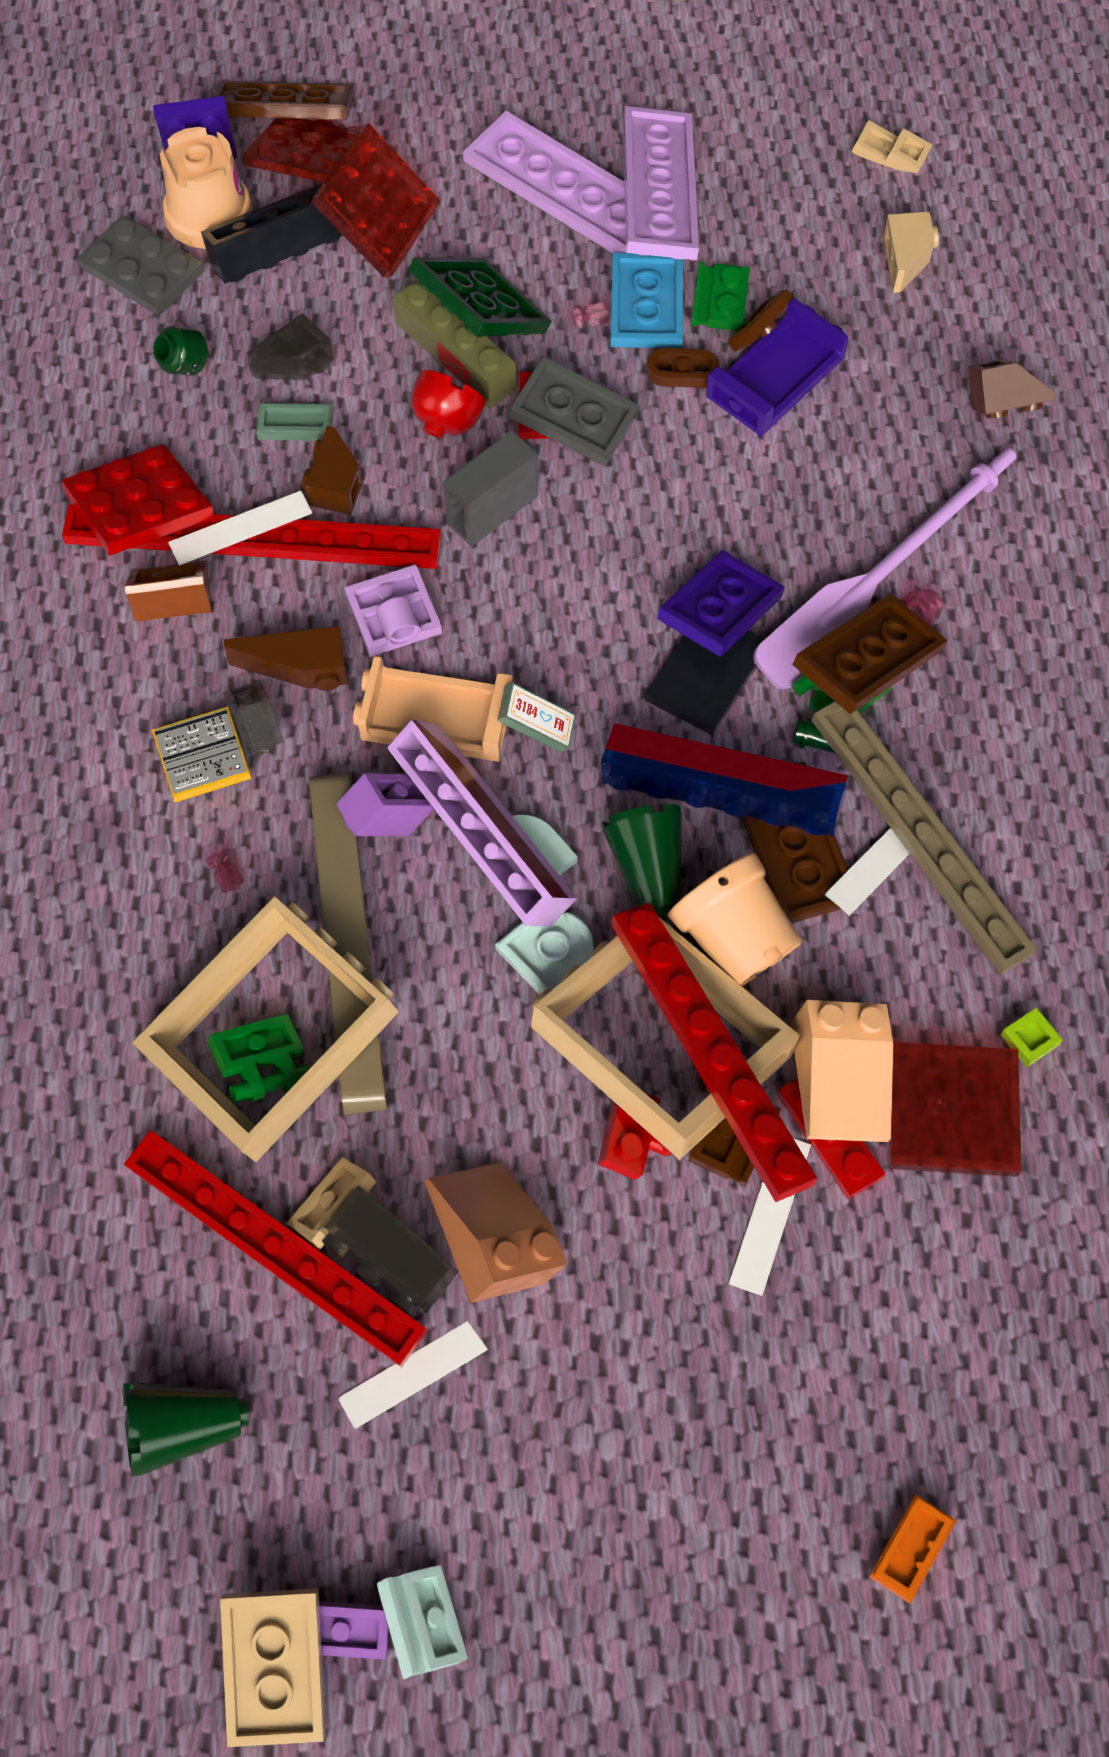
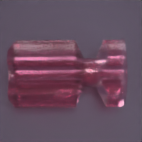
[571,302,609,330]
[206,850,244,893]

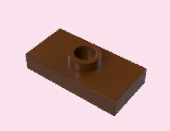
[727,289,793,352]

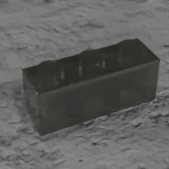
[318,1185,459,1315]

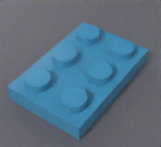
[611,253,683,349]

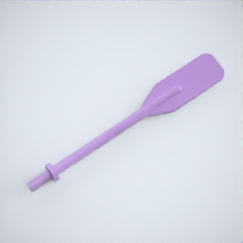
[753,448,1017,690]

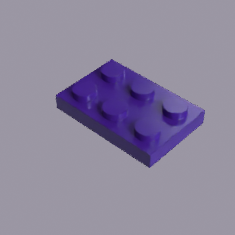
[153,96,238,159]
[657,550,785,657]

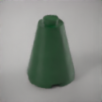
[601,804,682,919]
[123,1382,249,1477]

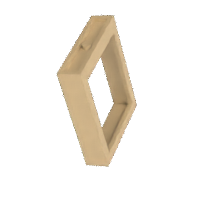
[132,896,399,1162]
[531,917,799,1160]

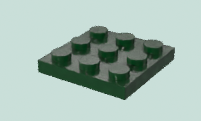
[408,257,552,337]

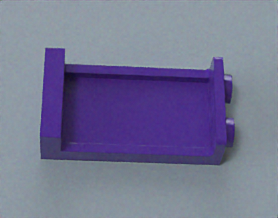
[706,298,848,437]

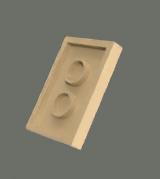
[220,1588,326,1747]

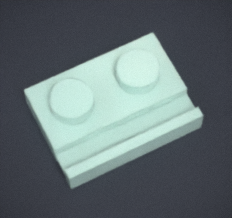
[377,1565,468,1679]

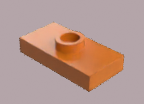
[869,1494,957,1603]

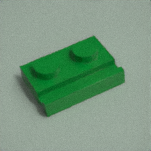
[691,262,750,331]

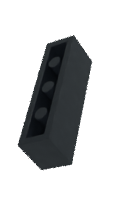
[201,181,351,284]

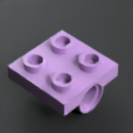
[344,564,442,657]

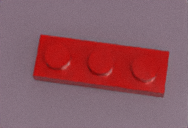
[777,1078,886,1200]

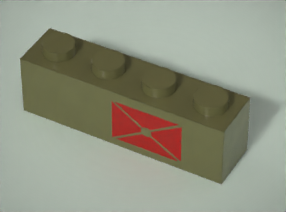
[393,279,517,409]

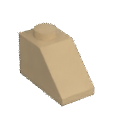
[883,212,939,293]

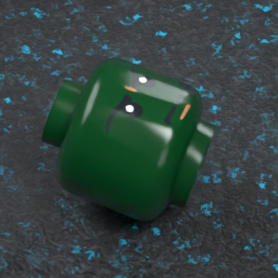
[153,326,209,376]

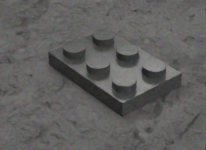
[77,214,205,316]
[509,356,640,467]

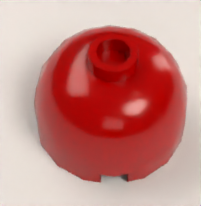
[411,369,486,439]

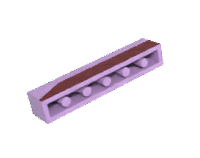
[387,720,577,926]

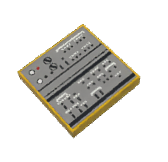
[152,707,251,802]

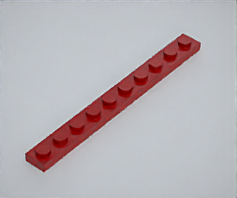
[62,504,442,569]

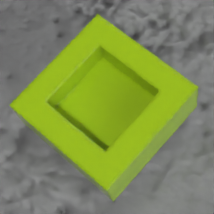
[1001,1008,1063,1068]

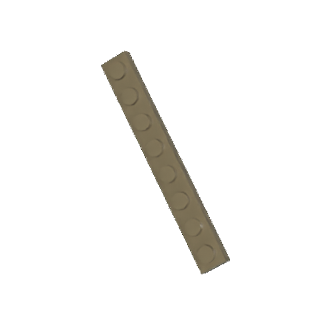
[811,702,1037,975]

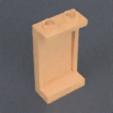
[353,656,513,762]

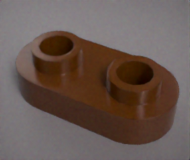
[646,348,719,388]

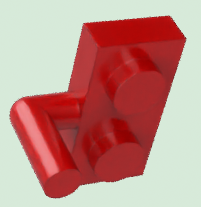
[598,1092,672,1180]

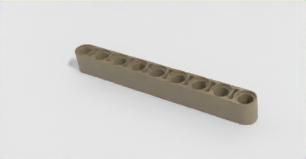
[309,772,388,1116]

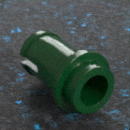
[793,718,836,754]

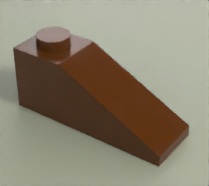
[224,626,348,691]

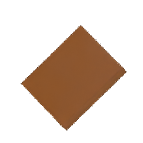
[125,560,212,622]

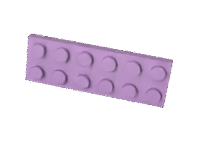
[623,106,699,260]
[463,111,626,253]

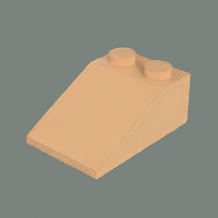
[790,1000,893,1142]

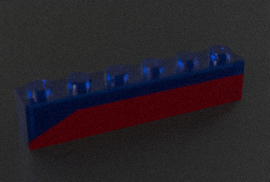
[601,723,848,836]

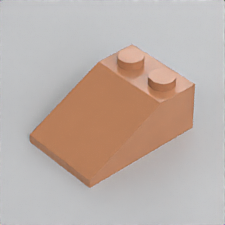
[424,1163,568,1303]

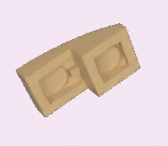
[851,120,933,173]

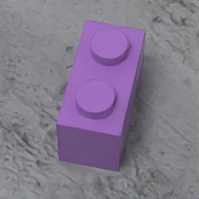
[336,773,434,836]

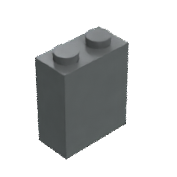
[443,430,538,547]

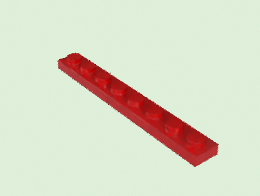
[611,902,817,1203]
[123,1130,428,1368]

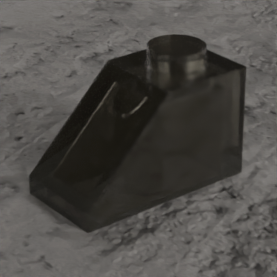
[247,313,334,380]
[223,680,284,756]

